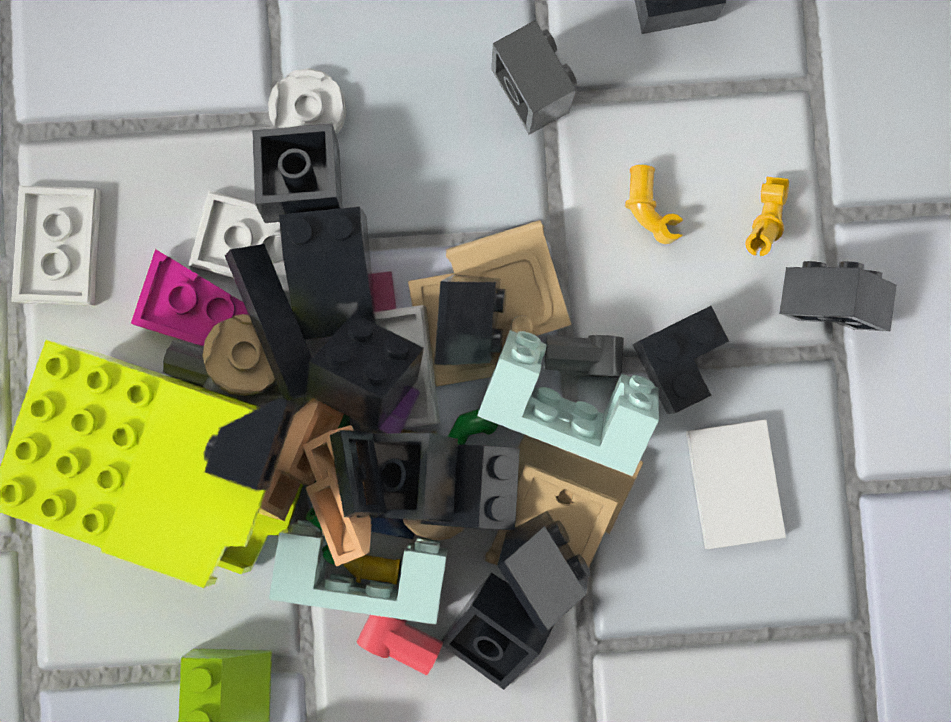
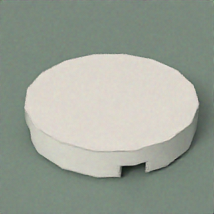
[268,68,347,135]

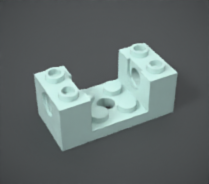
[477,330,659,476]
[269,520,448,624]

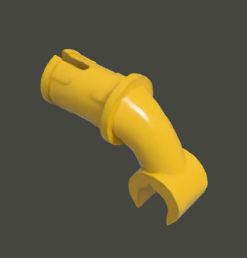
[625,165,683,244]
[745,177,789,256]
[343,555,400,585]

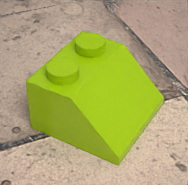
[178,649,272,722]

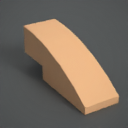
[258,398,344,521]
[303,425,371,566]

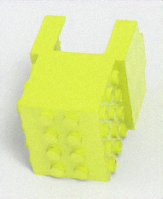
[0,340,303,588]

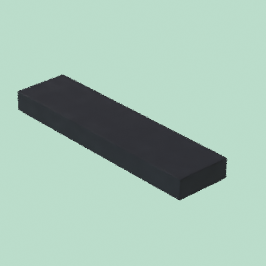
[225,244,312,400]

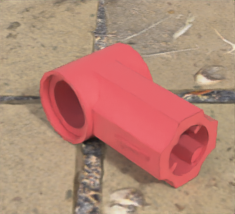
[356,615,443,675]

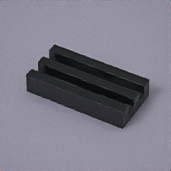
[330,430,387,518]

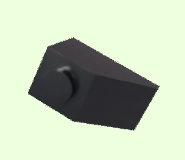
[204,398,298,491]

